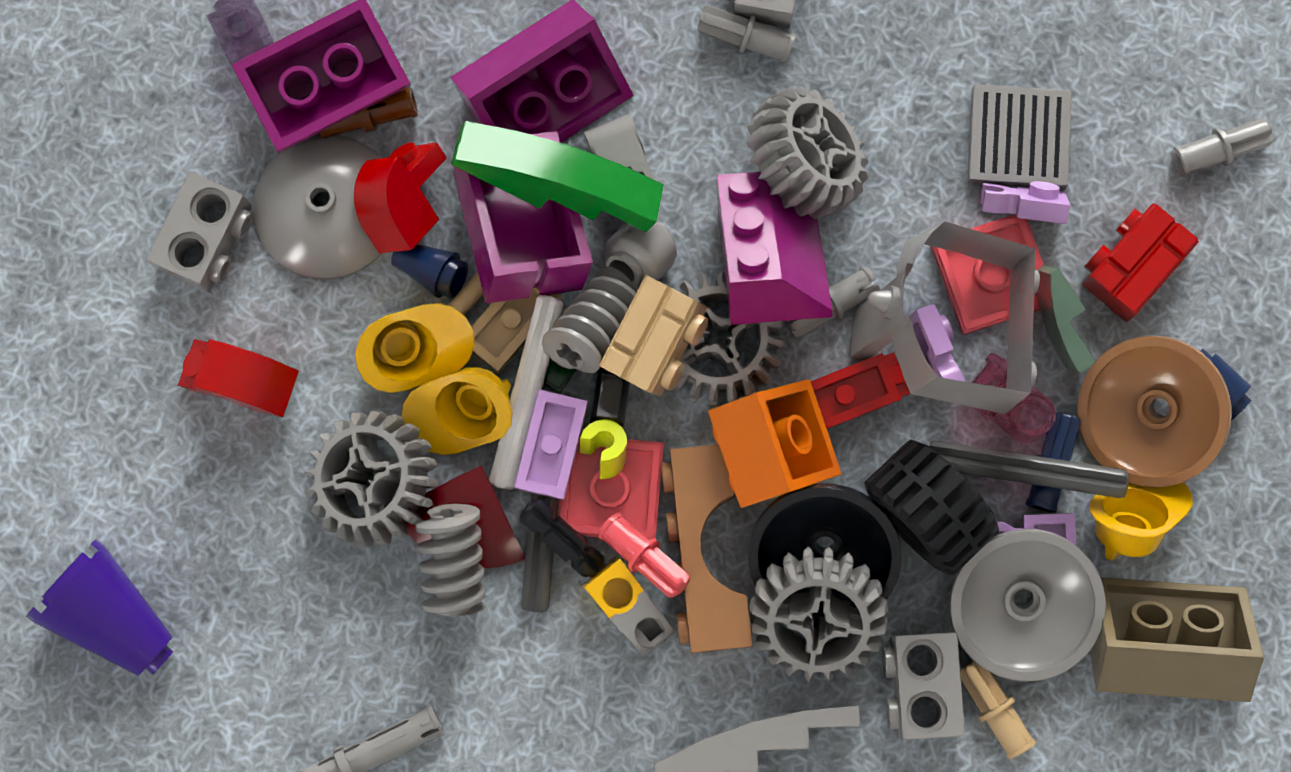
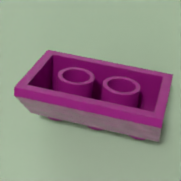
[232,0,411,154]
[450,0,634,143]
[717,171,833,325]

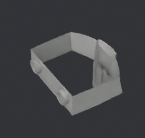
[850,221,1040,414]

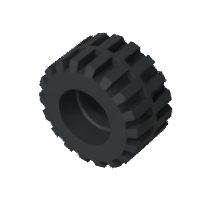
[864,440,999,575]

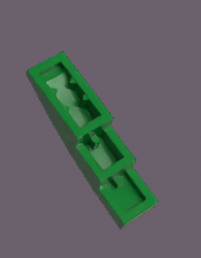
[451,121,664,232]

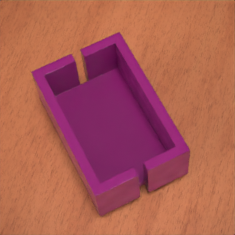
[453,131,593,304]

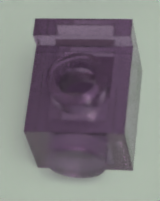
[206,0,275,68]

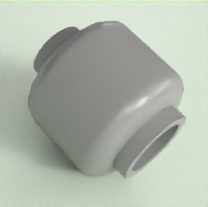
[603,221,677,290]

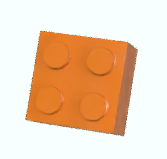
[708,379,842,508]

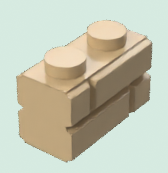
[599,275,708,397]

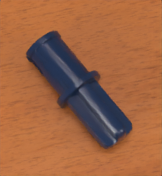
[1025,412,1081,514]

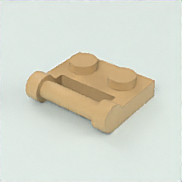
[448,271,563,374]

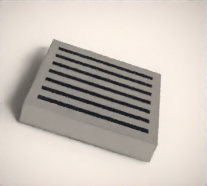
[967,84,1072,190]

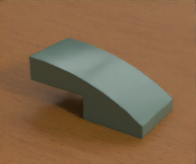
[1037,264,1096,374]

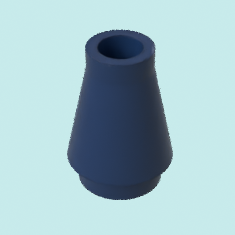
[391,244,468,298]

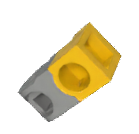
[582,557,674,658]

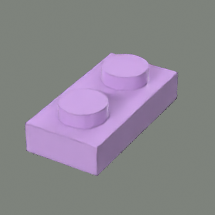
[514,389,589,501]

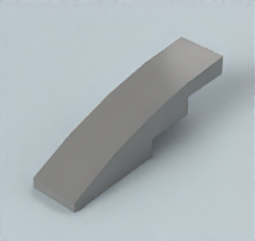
[654,705,860,772]

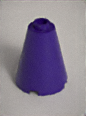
[26,538,174,676]

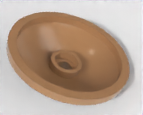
[1077,336,1232,487]

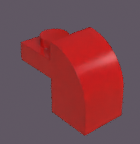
[354,142,447,253]
[177,339,299,418]

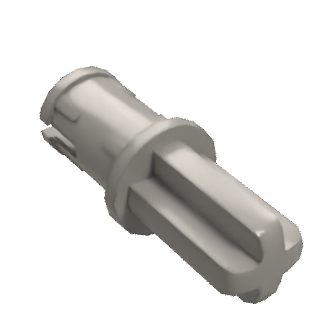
[698,5,796,64]
[1172,118,1274,177]
[784,266,880,337]

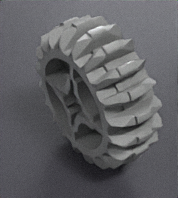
[746,86,869,219]
[672,272,785,407]
[304,410,439,547]
[749,547,888,683]

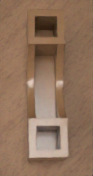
[661,444,752,654]

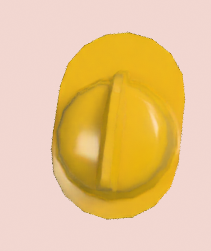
[355,303,475,393]
[402,367,513,455]
[1089,482,1193,561]

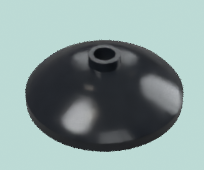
[748,483,902,627]

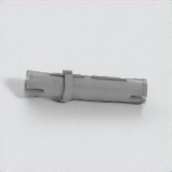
[296,705,445,772]

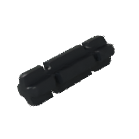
[520,500,605,577]

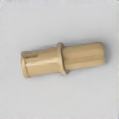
[960,661,1036,760]

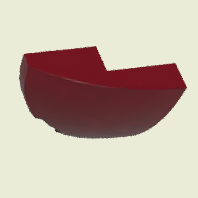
[407,465,525,569]

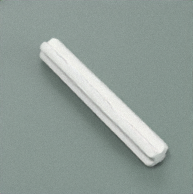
[489,295,564,490]

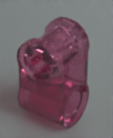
[971,353,1056,444]

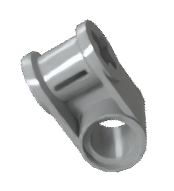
[584,114,653,179]

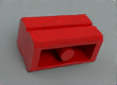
[1082,203,1199,322]

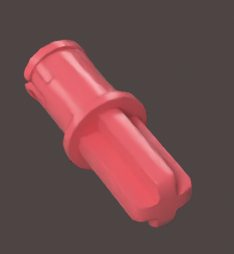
[598,513,690,598]

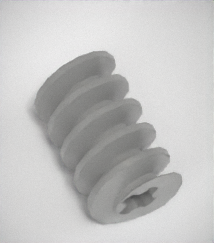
[542,267,636,373]
[416,504,486,616]

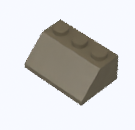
[1091,577,1264,702]

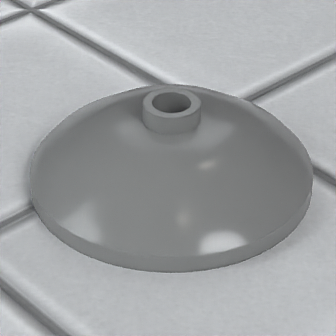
[253,135,382,280]
[950,529,1106,681]

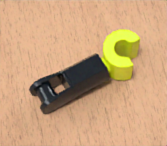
[580,367,630,479]

